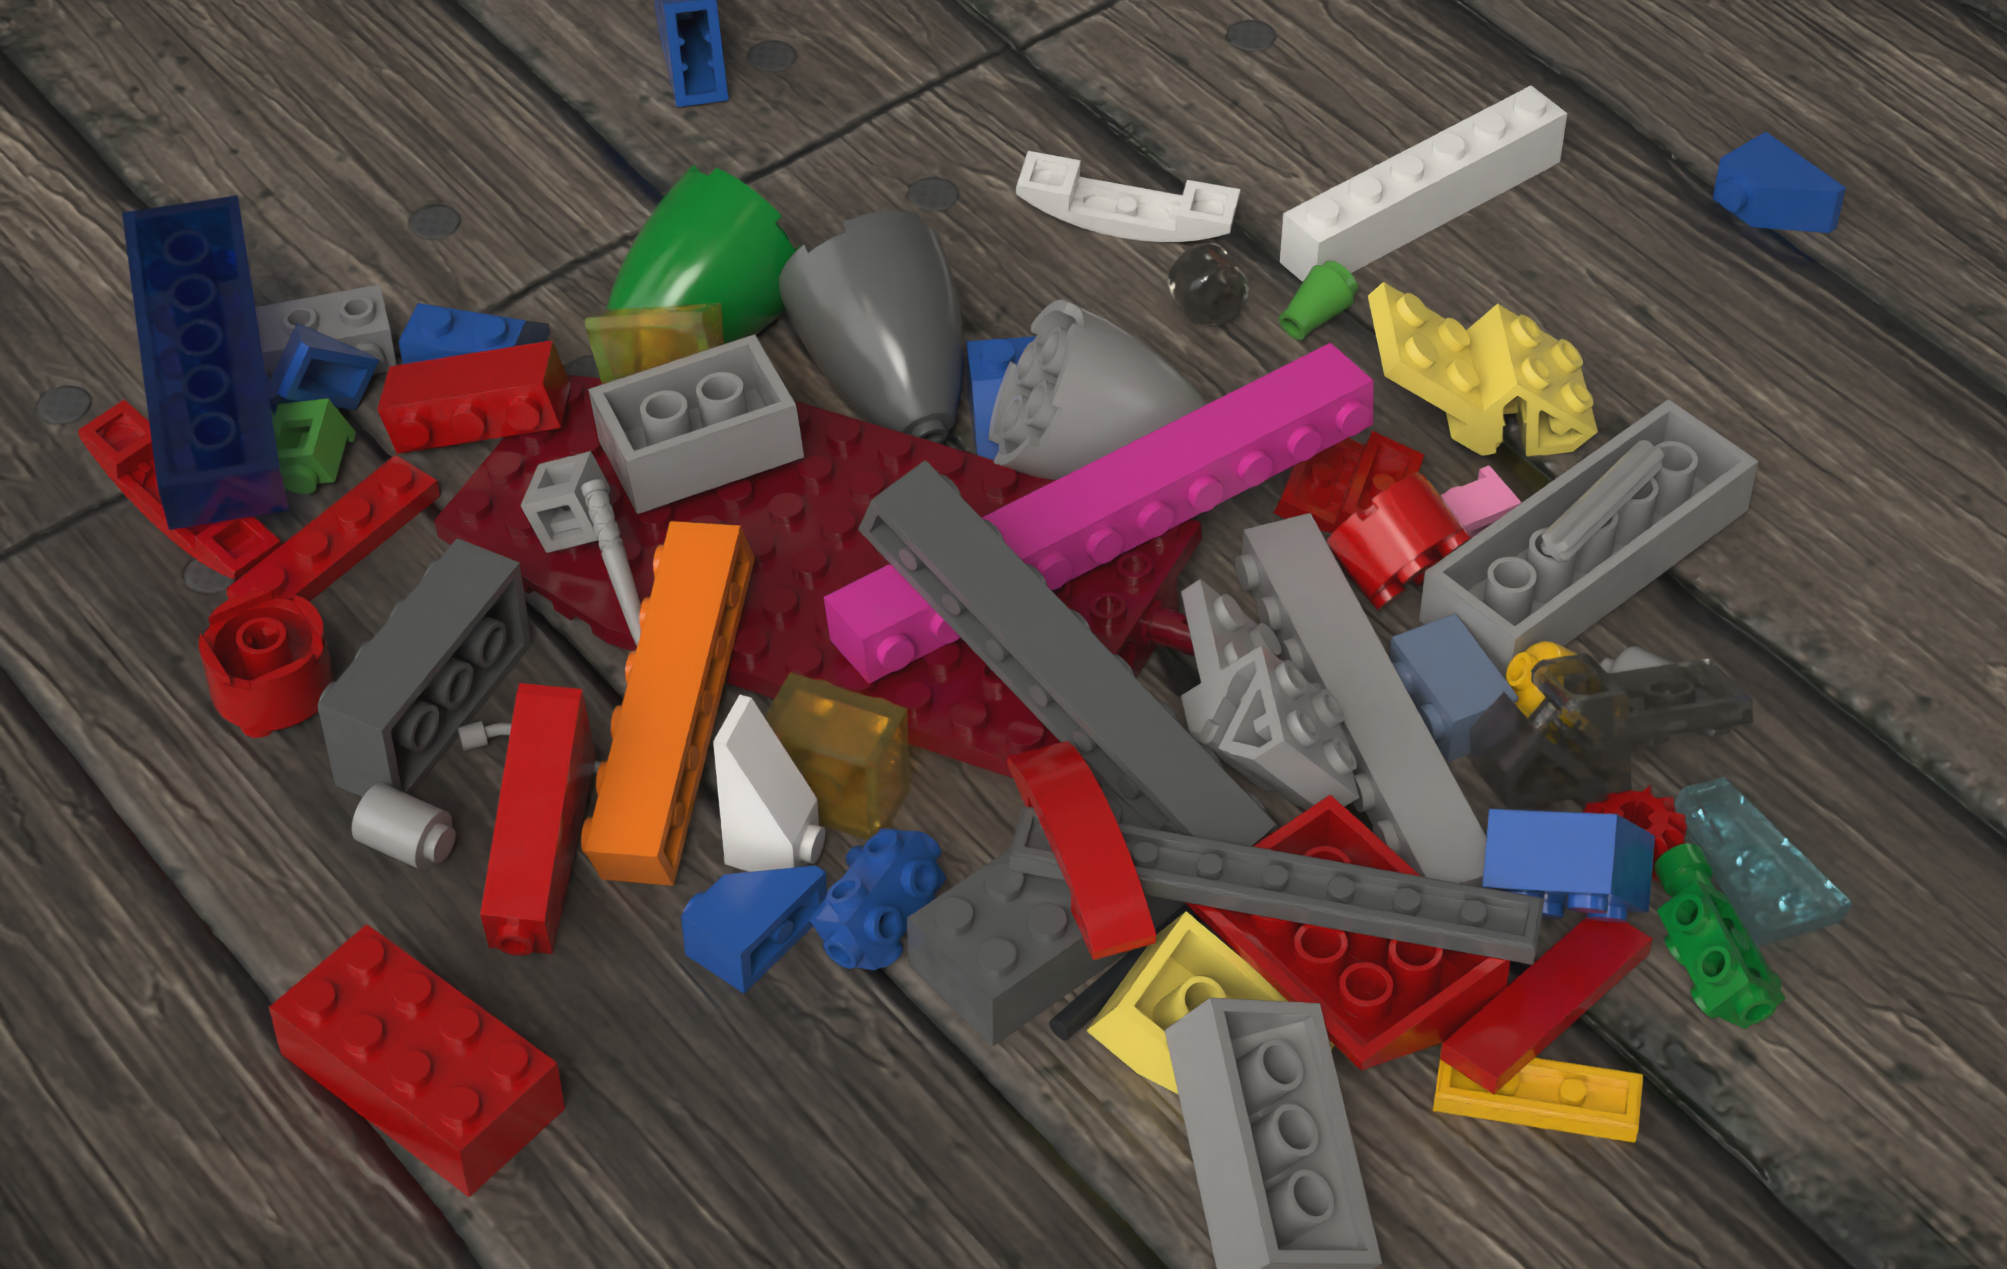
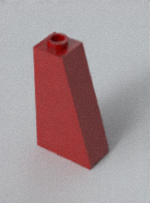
[480,683,596,956]

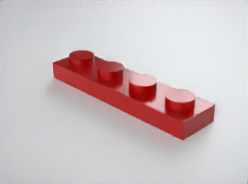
[226,455,440,602]

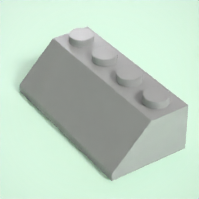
[1165,998,1382,1269]

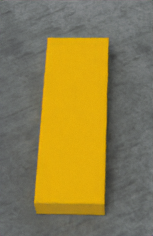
[1433,1043,1643,1143]

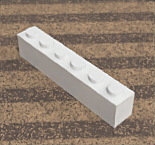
[1280,86,1567,282]

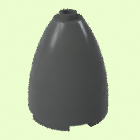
[779,211,964,444]

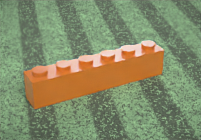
[581,521,755,886]

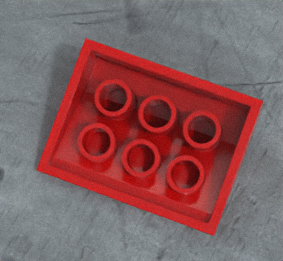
[1184,795,1510,1071]

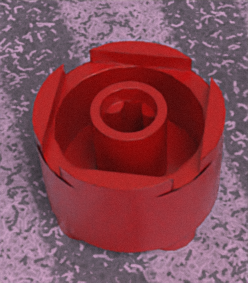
[1326,472,1472,612]
[198,590,334,738]

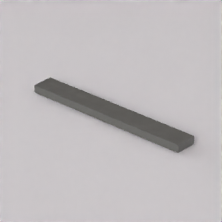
[1009,806,1545,965]

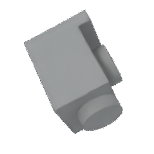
[521,451,611,553]

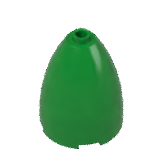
[598,165,801,380]

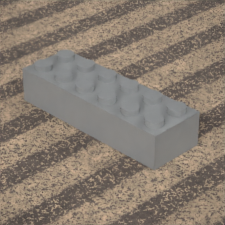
[1419,399,1759,680]

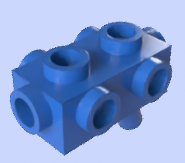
[809,828,947,970]

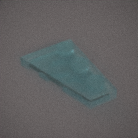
[1674,777,1853,947]

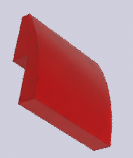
[1273,431,1425,533]

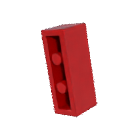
[377,340,571,454]

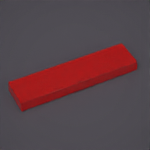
[1440,917,1653,1094]

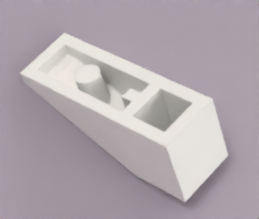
[713,695,825,872]

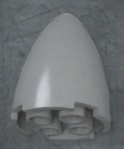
[989,299,1208,480]

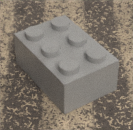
[588,334,804,514]

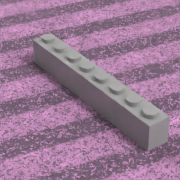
[1235,513,1487,887]

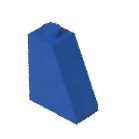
[654,0,729,107]

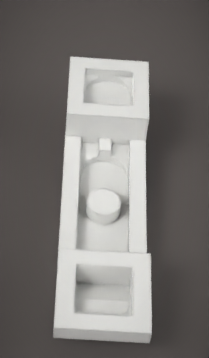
[1016,151,1240,242]

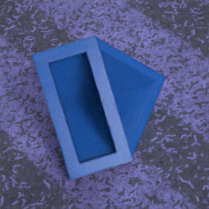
[250,323,379,424]

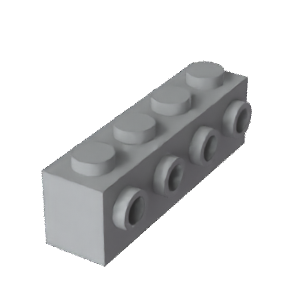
[154,284,396,412]

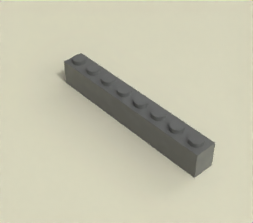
[858,460,1277,846]

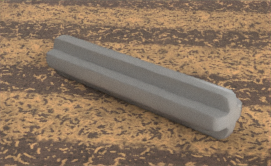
[1541,440,1664,562]

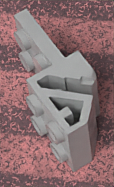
[1181,579,1359,810]

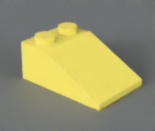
[1086,911,1334,1095]

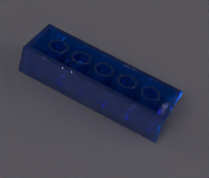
[122,195,289,530]

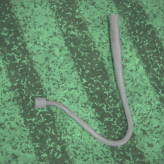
[457,479,641,774]

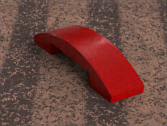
[78,399,281,580]
[1007,741,1156,960]

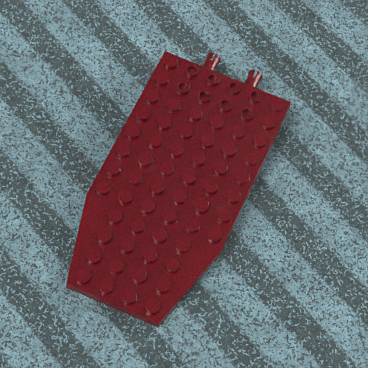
[434,375,1202,778]

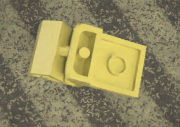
[1368,282,1598,457]

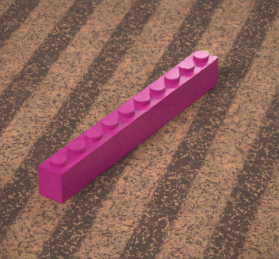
[824,342,1374,684]

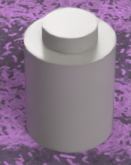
[352,783,456,870]

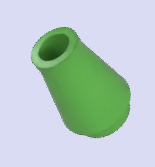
[1279,261,1358,340]

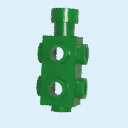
[1654,843,1785,1029]

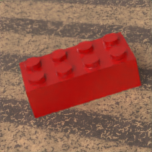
[269,924,565,1197]

